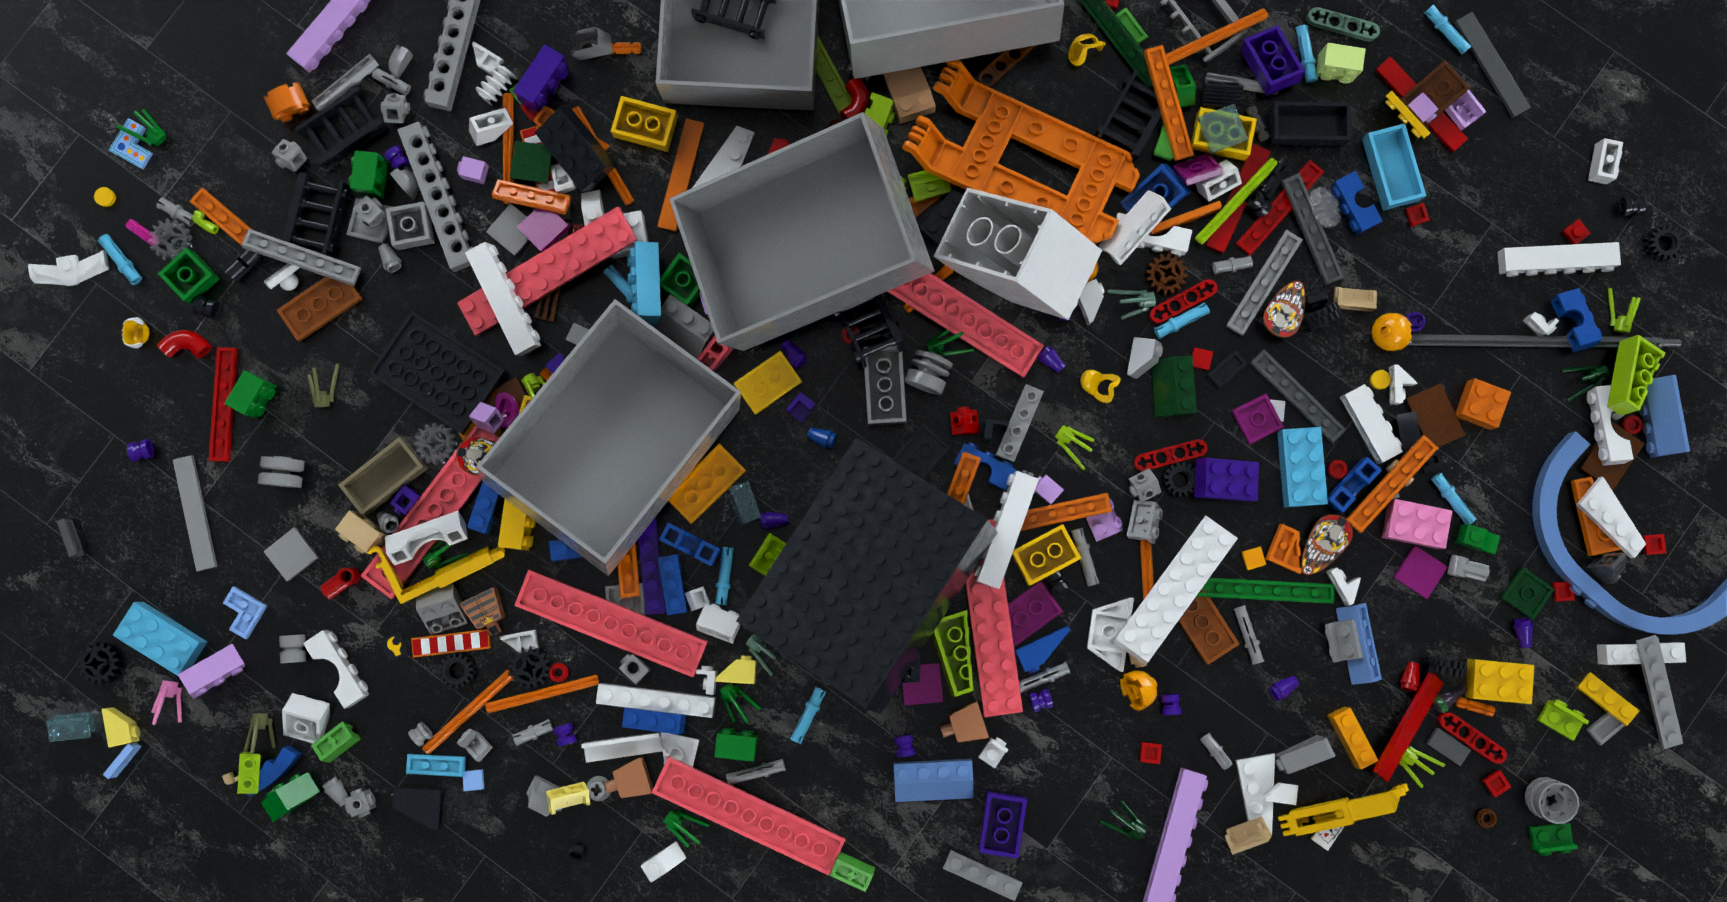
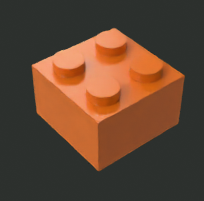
[1455,378,1511,430]

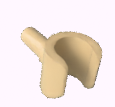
[222,772,238,785]

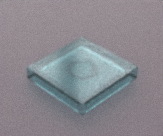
[1197,104,1248,153]

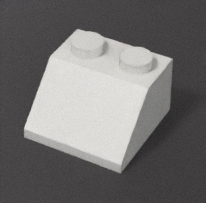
[282,693,330,743]

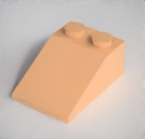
[883,67,936,124]

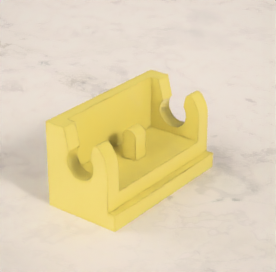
[546,782,590,815]

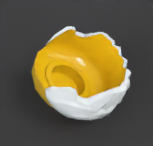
[122,317,150,349]

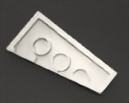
[692,126,755,188]
[1576,477,1646,558]
[1235,753,1275,835]

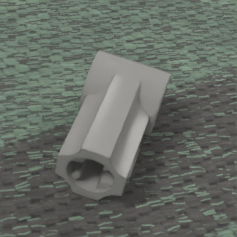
[1447,555,1490,582]

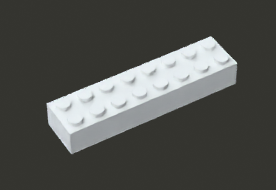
[1113,516,1238,665]

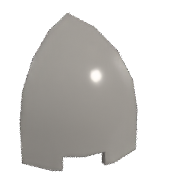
[389,45,413,79]
[390,165,420,201]

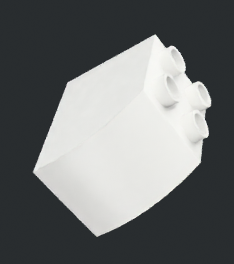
[933,188,1102,320]

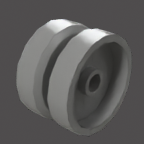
[257,456,305,488]

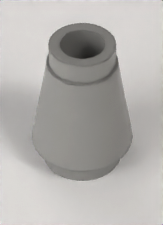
[378,243,402,273]
[376,511,399,533]
[323,777,348,807]

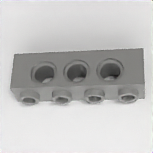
[995,384,1044,463]

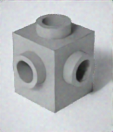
[381,93,410,123]
[271,139,307,172]
[353,195,387,228]
[1129,469,1162,503]
[345,788,376,818]

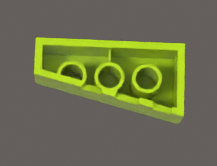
[865,92,895,137]
[1607,335,1665,416]
[931,610,973,697]

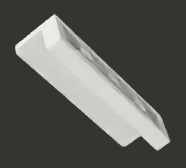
[1099,190,1171,265]
[581,732,663,763]

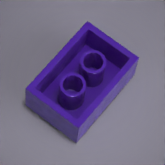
[1240,25,1305,97]
[513,44,569,113]
[1194,458,1259,502]
[978,791,1027,859]

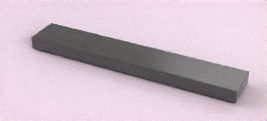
[1454,12,1531,118]
[1281,173,1344,286]
[1250,349,1346,444]

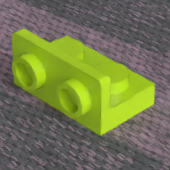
[1537,699,1589,741]
[237,752,261,794]

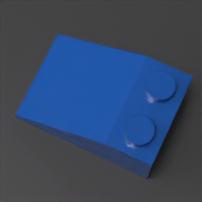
[1120,163,1192,212]

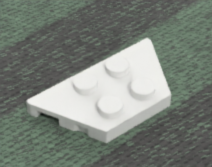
[1087,598,1134,672]

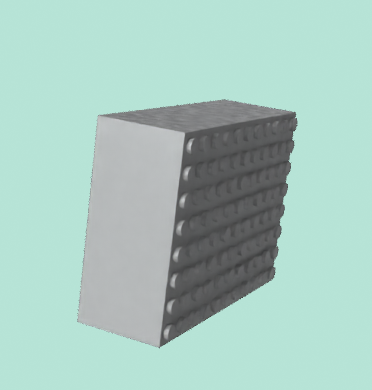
[656,0,820,111]
[838,0,1064,79]
[669,112,934,351]
[476,299,741,576]

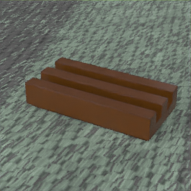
[535,286,562,322]

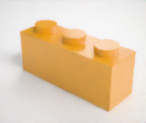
[1327,706,1378,770]

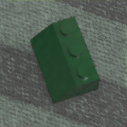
[1151,355,1197,417]

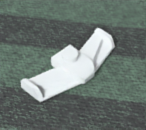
[28,250,109,286]

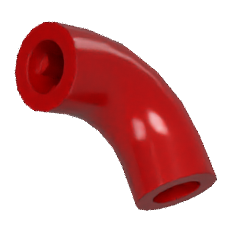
[840,78,870,121]
[157,330,212,358]

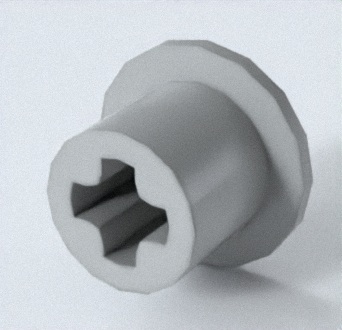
[587,776,610,801]

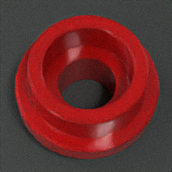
[549,663,569,682]

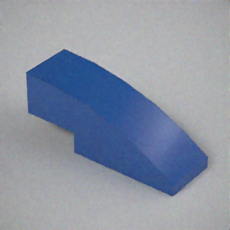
[246,745,303,796]

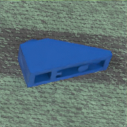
[1014,626,1070,674]

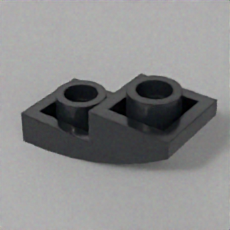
[1396,411,1421,455]

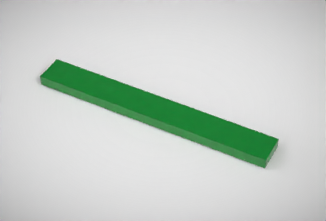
[1196,578,1334,604]

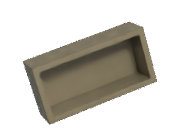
[338,437,429,516]

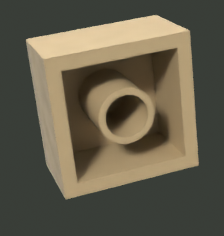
[335,511,390,554]

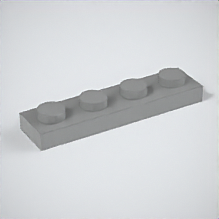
[312,54,379,112]
[943,850,1022,901]

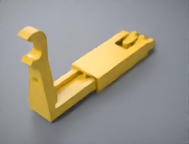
[367,546,505,604]
[1278,783,1409,836]

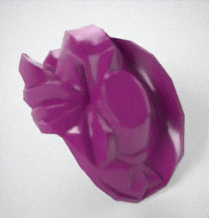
[495,392,519,431]

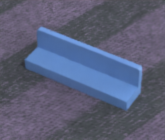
[1336,603,1382,685]

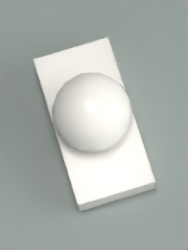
[264,264,299,291]

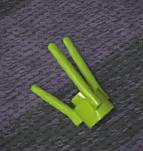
[1608,288,1640,333]
[521,373,546,398]
[1055,425,1094,470]
[1399,746,1445,788]

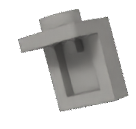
[457,729,493,762]

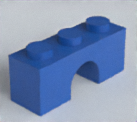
[1331,171,1383,235]
[1551,288,1602,352]
[953,442,1016,491]
[1327,457,1382,514]
[467,482,503,535]
[659,523,722,567]
[658,554,689,615]
[622,707,687,735]

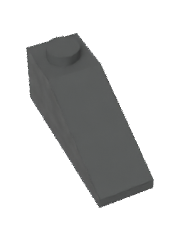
[1586,552,1627,584]

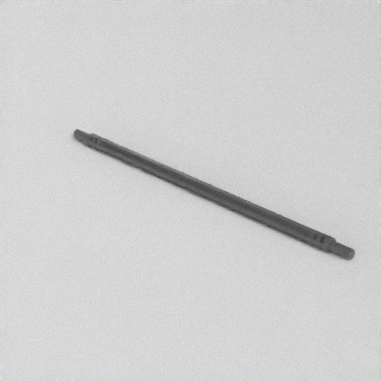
[1373,334,1682,349]

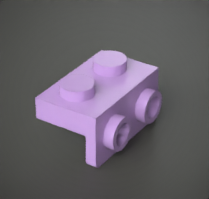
[1445,90,1486,131]
[1086,498,1123,542]

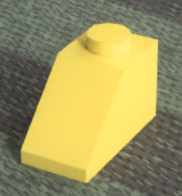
[715,655,757,684]
[102,707,140,748]

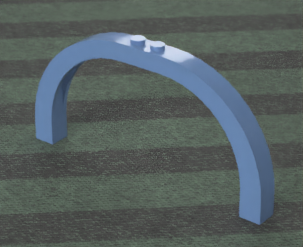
[1532,431,1727,635]

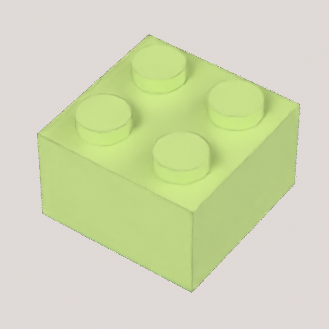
[1316,43,1366,83]

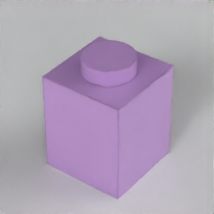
[1407,92,1438,123]
[457,156,489,184]
[469,402,505,434]
[1034,475,1064,505]

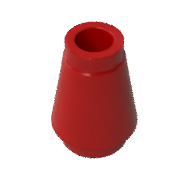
[1400,662,1420,692]

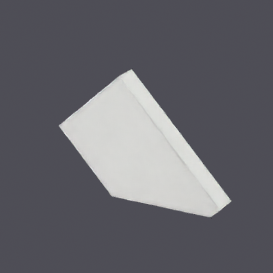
[472,42,504,75]
[499,630,539,652]
[1262,783,1298,805]

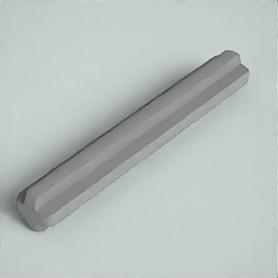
[1205,73,1279,95]

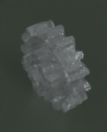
[1309,186,1341,228]
[148,218,193,260]
[413,423,457,465]

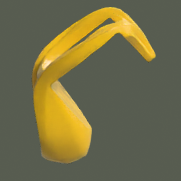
[1068,34,1106,66]
[1080,370,1121,403]

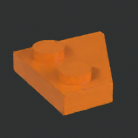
[1265,524,1302,574]

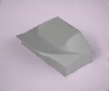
[526,775,563,817]

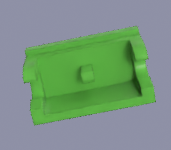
[311,721,361,763]
[830,852,875,892]

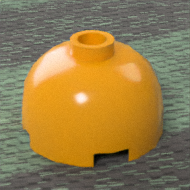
[1371,313,1412,351]
[1120,670,1157,711]

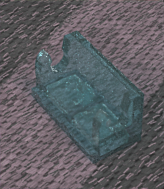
[728,481,761,526]
[46,712,95,742]

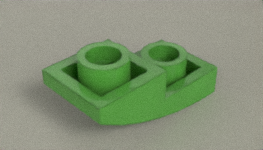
[1153,122,1173,161]

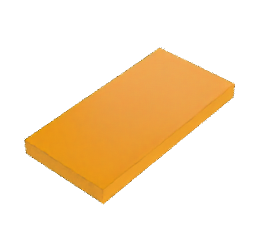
[668,443,746,524]

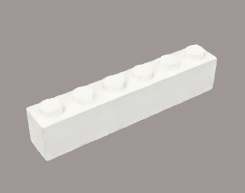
[465,242,541,356]
[1498,242,1621,277]
[974,471,1039,589]
[596,683,717,718]

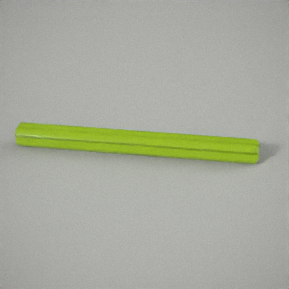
[1195,158,1278,245]

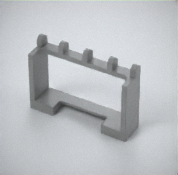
[1160,0,1248,62]

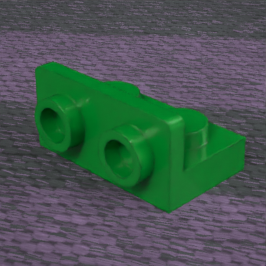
[1529,822,1578,856]

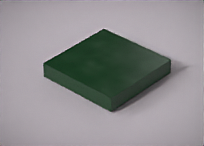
[510,141,552,184]
[1499,567,1555,621]

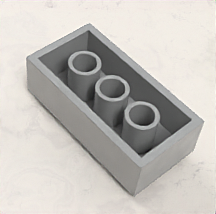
[863,346,907,426]

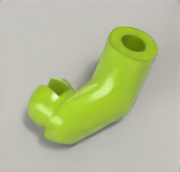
[192,210,219,234]

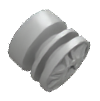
[904,350,953,395]
[1525,777,1579,824]

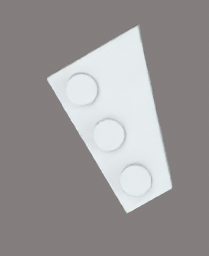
[661,732,699,767]

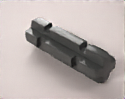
[1246,105,1270,142]

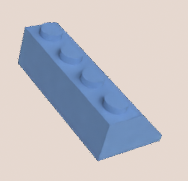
[1639,375,1690,458]
[893,759,973,802]

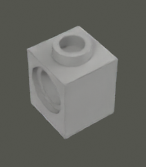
[619,654,651,684]

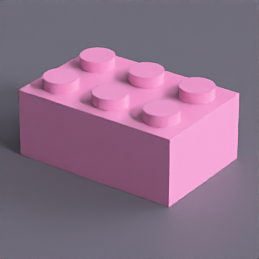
[1381,499,1452,549]

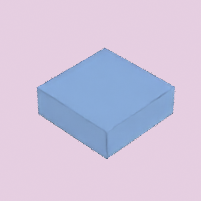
[463,769,485,791]

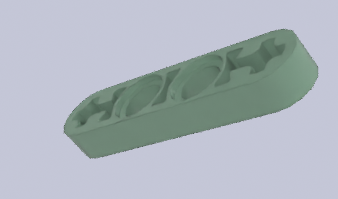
[1306,7,1380,42]

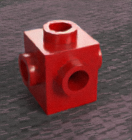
[950,407,979,435]

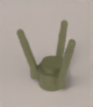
[307,363,339,407]
[244,713,276,753]

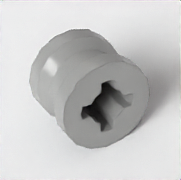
[408,722,433,747]

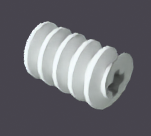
[475,64,517,106]

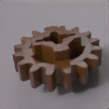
[1145,253,1188,295]

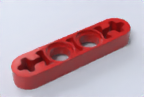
[1149,279,1217,324]
[1133,439,1207,472]
[1437,712,1507,764]

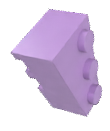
[178,644,245,699]

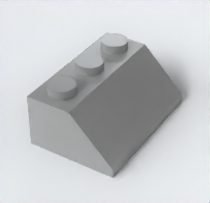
[655,294,715,359]

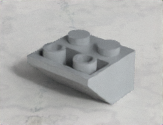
[416,583,468,635]

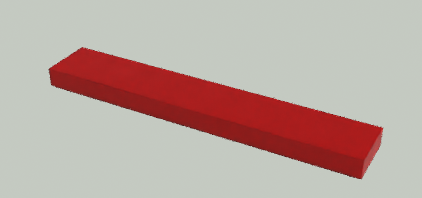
[1375,57,1468,153]
[1205,144,1271,254]
[1235,160,1324,256]
[208,347,238,462]
[1373,672,1444,782]

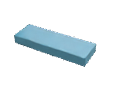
[406,754,466,777]

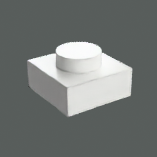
[685,587,710,611]

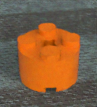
[264,82,310,123]

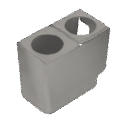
[571,27,612,60]

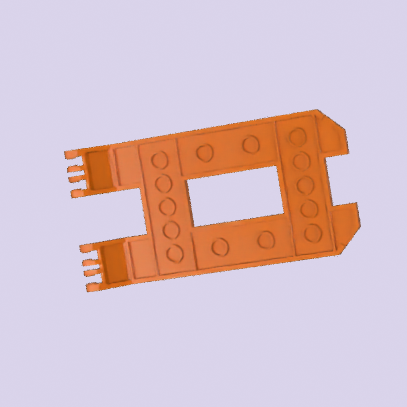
[902,60,1140,243]

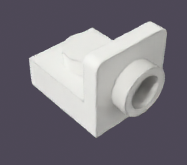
[1523,312,1559,336]
[696,666,718,695]
[979,737,1008,768]

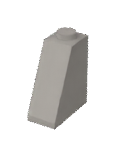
[1275,735,1335,774]

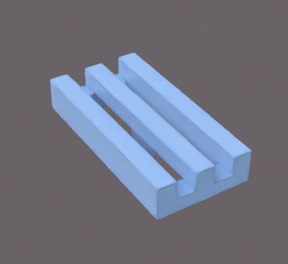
[103,742,142,779]

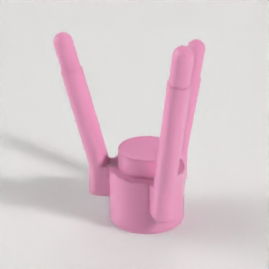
[151,680,182,725]

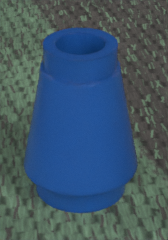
[807,427,837,449]

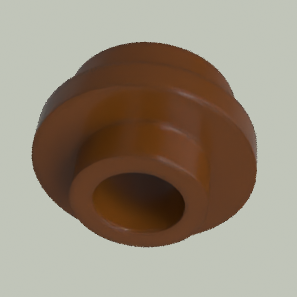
[1476,808,1497,828]

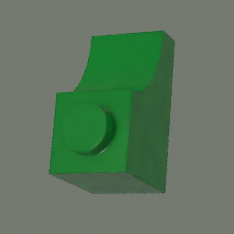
[1169,65,1196,107]
[1456,524,1500,554]

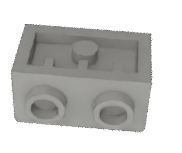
[1127,500,1163,544]
[1325,619,1363,663]

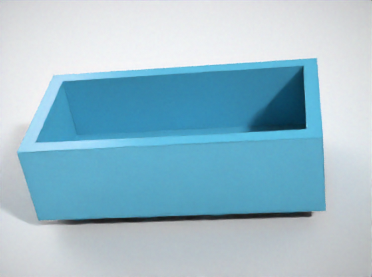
[1362,123,1426,211]
[627,242,661,328]
[1277,427,1328,508]
[113,602,207,676]

